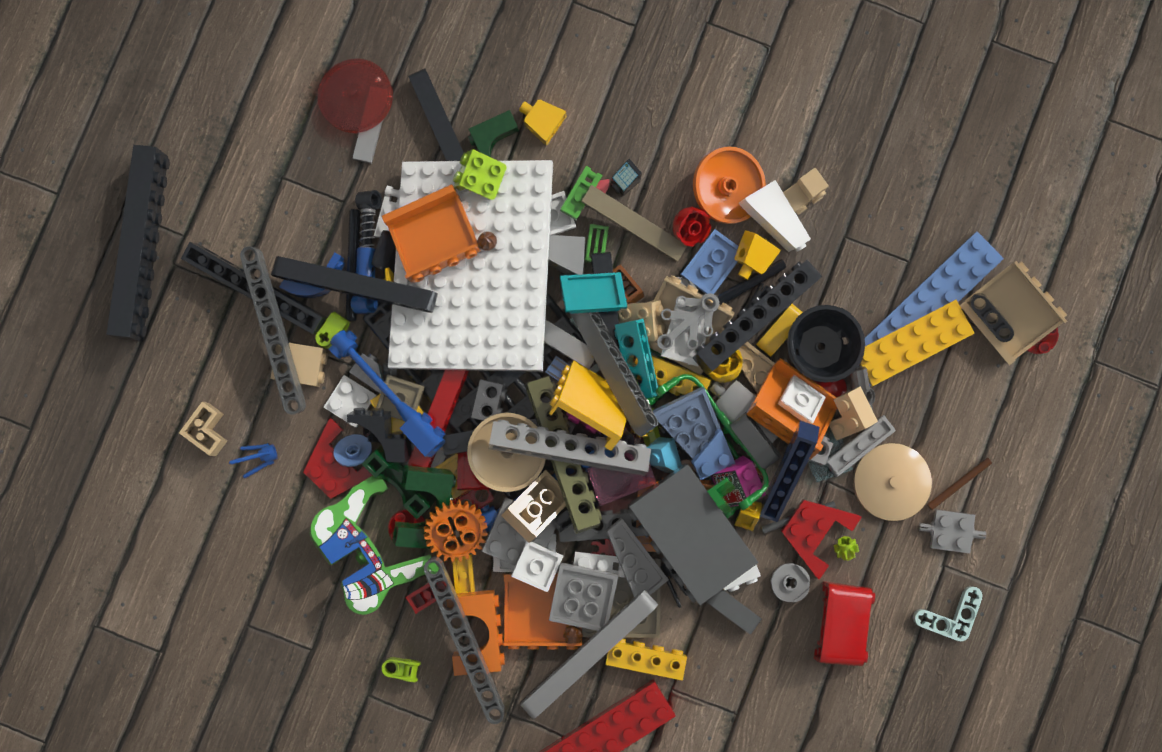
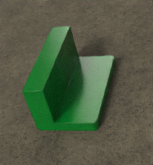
[707,478,736,514]

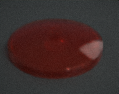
[317,59,393,133]

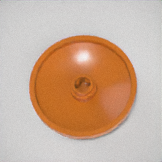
[693,147,766,224]

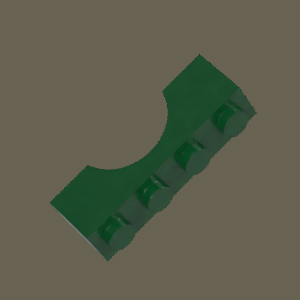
[362,445,436,519]

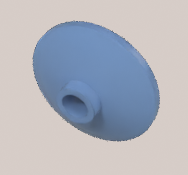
[334,434,372,467]

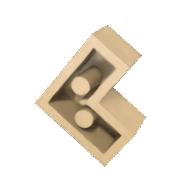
[783,168,829,215]
[829,386,878,441]
[179,402,227,456]

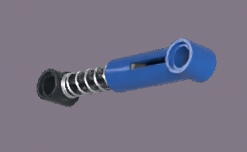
[351,190,382,314]

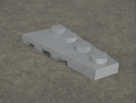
[605,518,668,598]

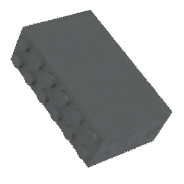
[627,464,758,605]

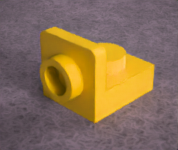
[734,501,762,531]

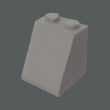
[548,235,585,275]

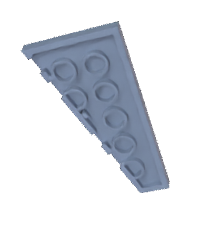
[653,387,721,481]

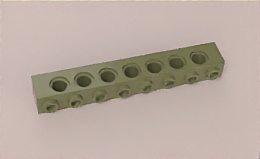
[526,376,602,534]

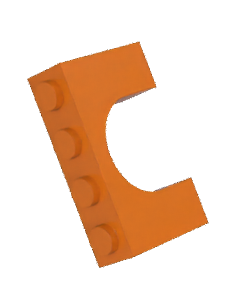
[446,590,505,676]

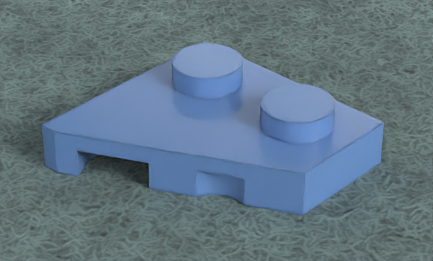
[691,429,735,480]

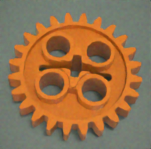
[424,499,488,562]

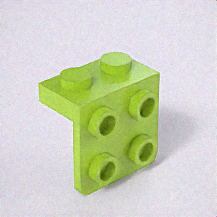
[453,149,507,200]

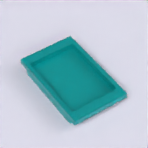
[560,272,627,314]

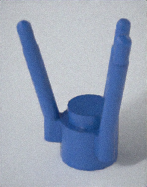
[229,443,278,478]

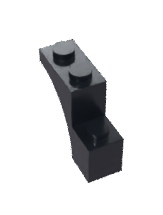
[347,407,411,463]

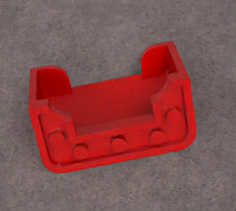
[814,581,875,666]

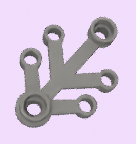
[657,293,719,350]

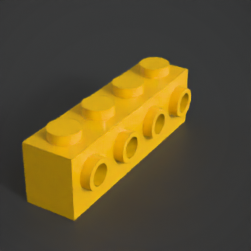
[634,354,712,396]
[605,638,687,681]

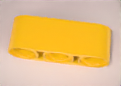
[756,304,803,357]

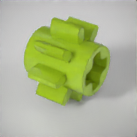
[834,536,859,561]

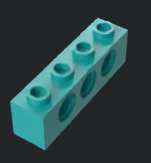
[615,319,658,398]

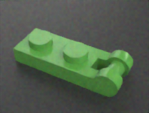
[560,166,603,220]

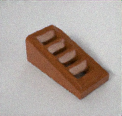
[613,264,644,304]

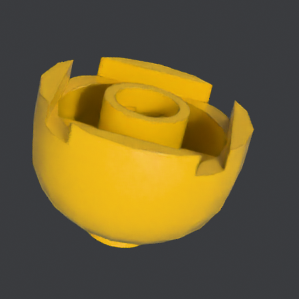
[708,347,743,383]

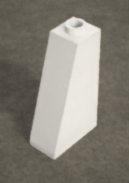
[739,180,810,252]

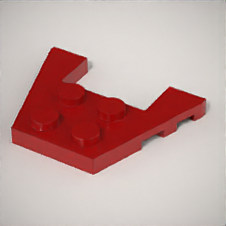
[303,418,373,499]
[781,499,862,580]

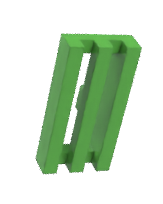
[585,224,609,263]

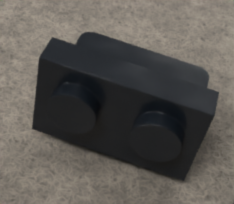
[372,230,396,273]

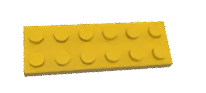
[860,300,975,387]

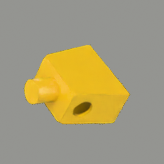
[519,100,567,146]
[734,230,781,280]

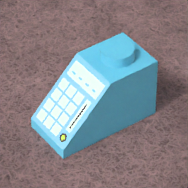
[646,437,681,473]

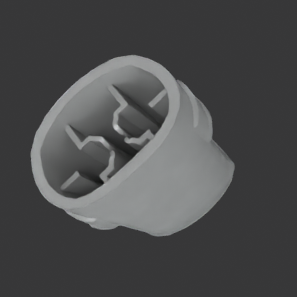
[709,380,778,445]

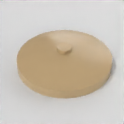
[467,413,546,492]
[853,443,932,521]

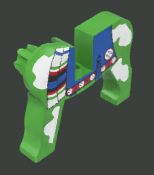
[310,476,439,615]

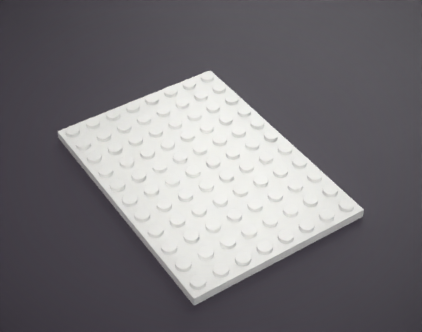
[388,160,553,371]

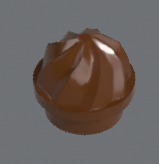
[477,232,497,251]
[563,625,583,643]

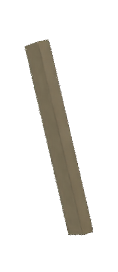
[581,185,687,262]

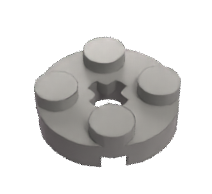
[770,563,810,602]

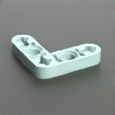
[913,586,982,641]

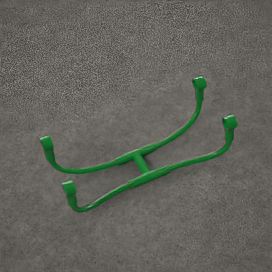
[646,374,769,519]

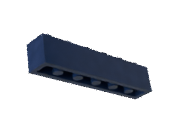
[760,420,820,522]

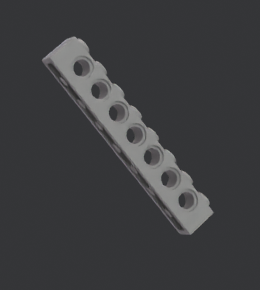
[489,420,651,476]

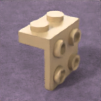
[617,300,665,342]

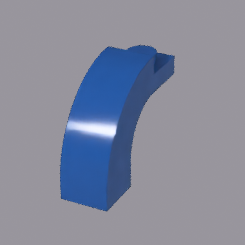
[279,252,345,298]

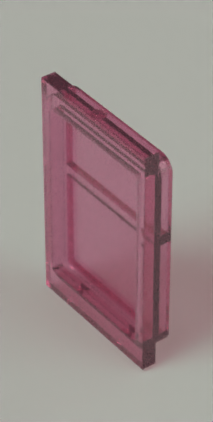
[587,453,656,506]

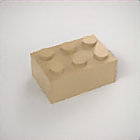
[501,470,566,543]

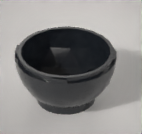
[787,305,865,382]

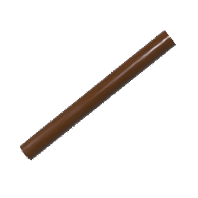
[927,458,992,510]

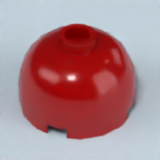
[672,207,711,247]

